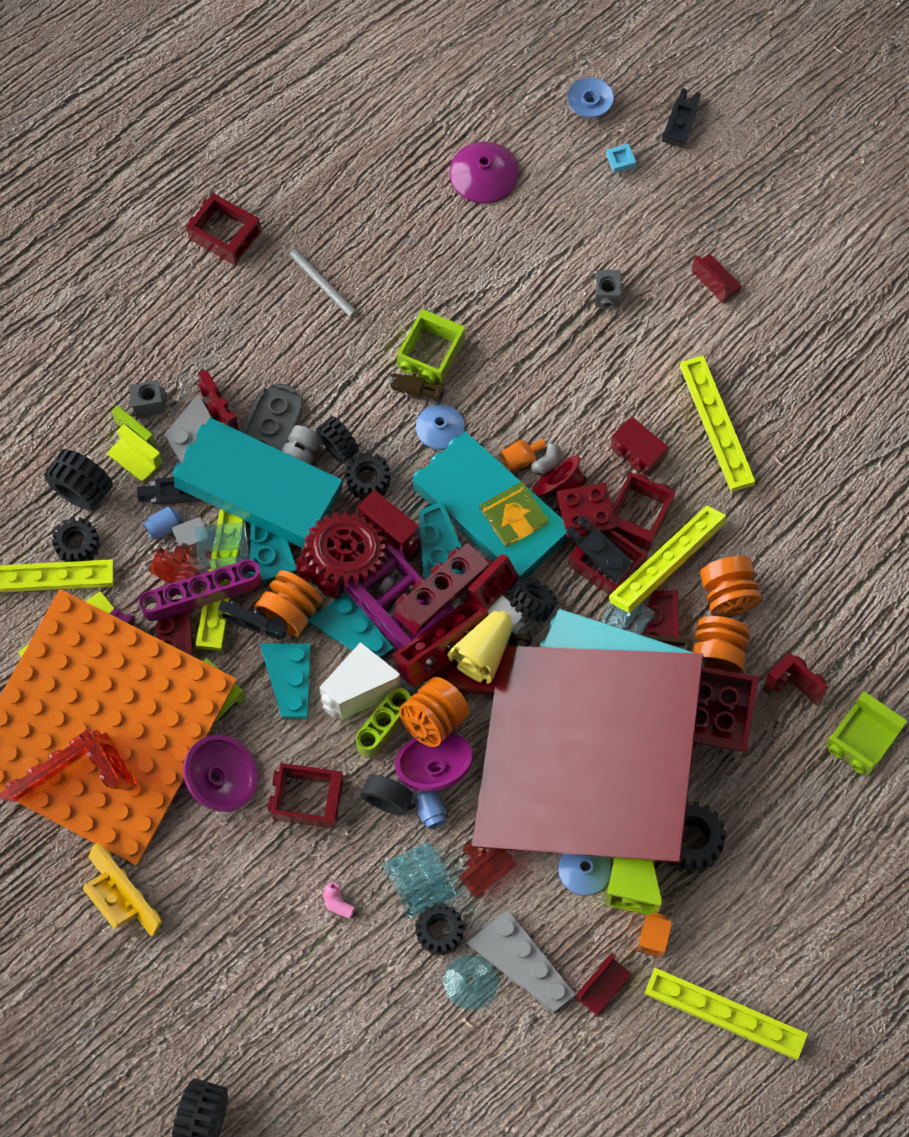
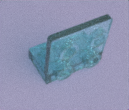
[382,842,456,918]

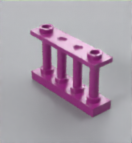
[343,544,455,650]

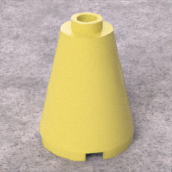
[448,611,514,684]

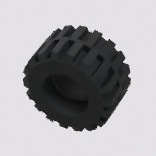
[44,449,113,511]
[668,801,726,874]
[172,1078,228,1137]

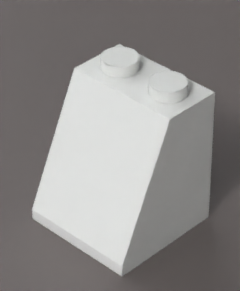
[319,642,401,720]

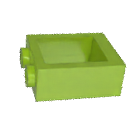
[397,309,466,384]

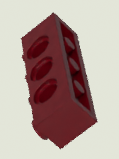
[393,543,489,635]
[393,598,489,688]

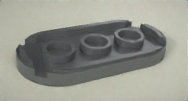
[241,384,303,451]

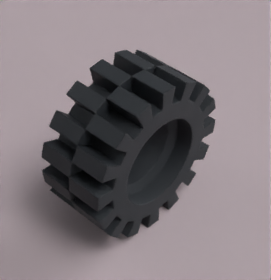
[316,416,359,464]
[345,452,391,500]
[52,517,100,562]
[508,577,558,622]
[416,903,464,955]

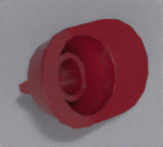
[531,455,587,496]

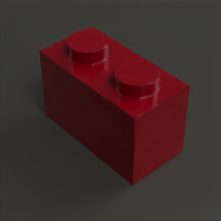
[611,416,669,476]

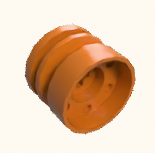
[700,556,763,617]
[255,570,323,637]
[692,616,751,674]
[399,677,469,747]

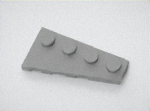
[466,911,576,1013]

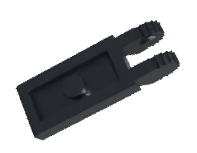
[662,88,701,148]
[565,515,633,582]
[218,600,288,640]

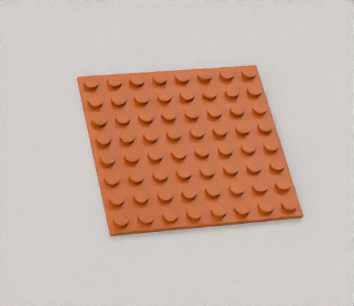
[0,589,238,866]

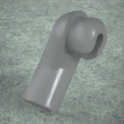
[531,444,559,474]

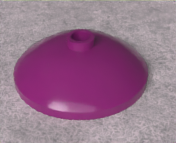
[450,142,519,204]
[395,733,473,792]
[183,735,258,812]

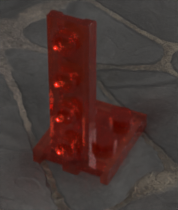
[0,729,138,802]

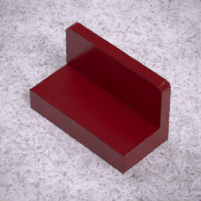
[691,254,742,303]
[576,952,632,1017]

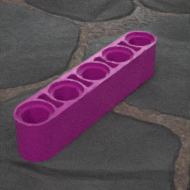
[139,560,262,622]

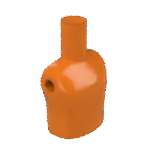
[499,439,547,473]

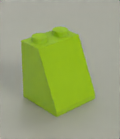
[604,858,662,915]

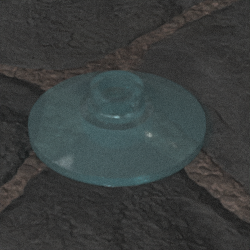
[444,955,497,1009]

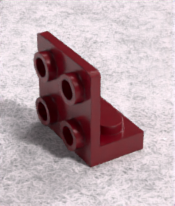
[556,482,616,538]
[458,554,519,610]
[762,652,829,706]

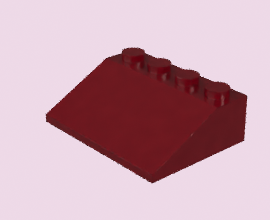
[694,667,759,753]

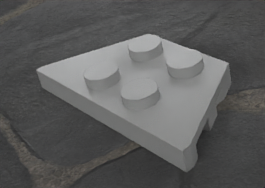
[165,395,212,464]

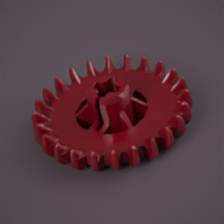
[304,512,388,587]

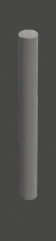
[289,249,357,318]

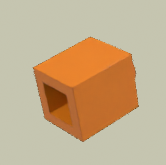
[637,913,672,958]

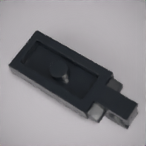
[137,477,203,505]

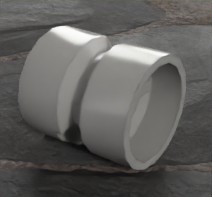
[281,425,322,464]

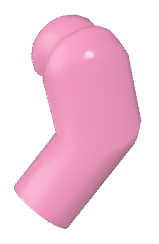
[323,882,355,919]

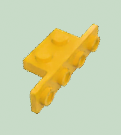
[83,842,162,936]

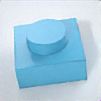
[606,143,636,173]

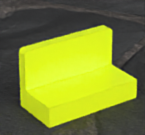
[108,424,163,483]

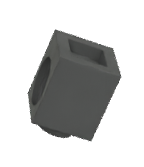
[595,270,621,309]
[129,380,168,417]

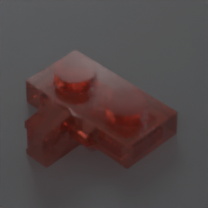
[149,542,202,584]
[458,842,517,899]

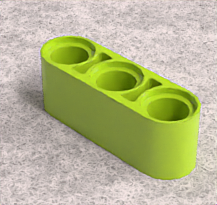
[356,688,411,757]

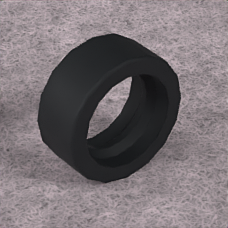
[360,774,414,815]

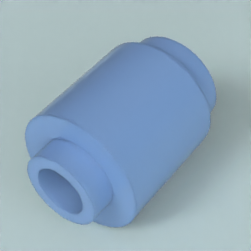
[143,506,182,540]
[414,791,447,829]

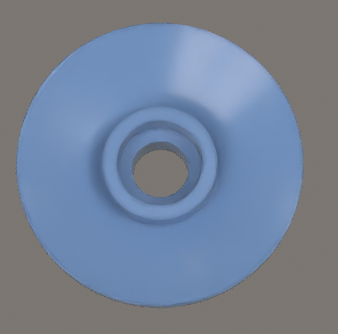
[567,78,614,118]
[416,404,465,450]
[558,854,611,896]

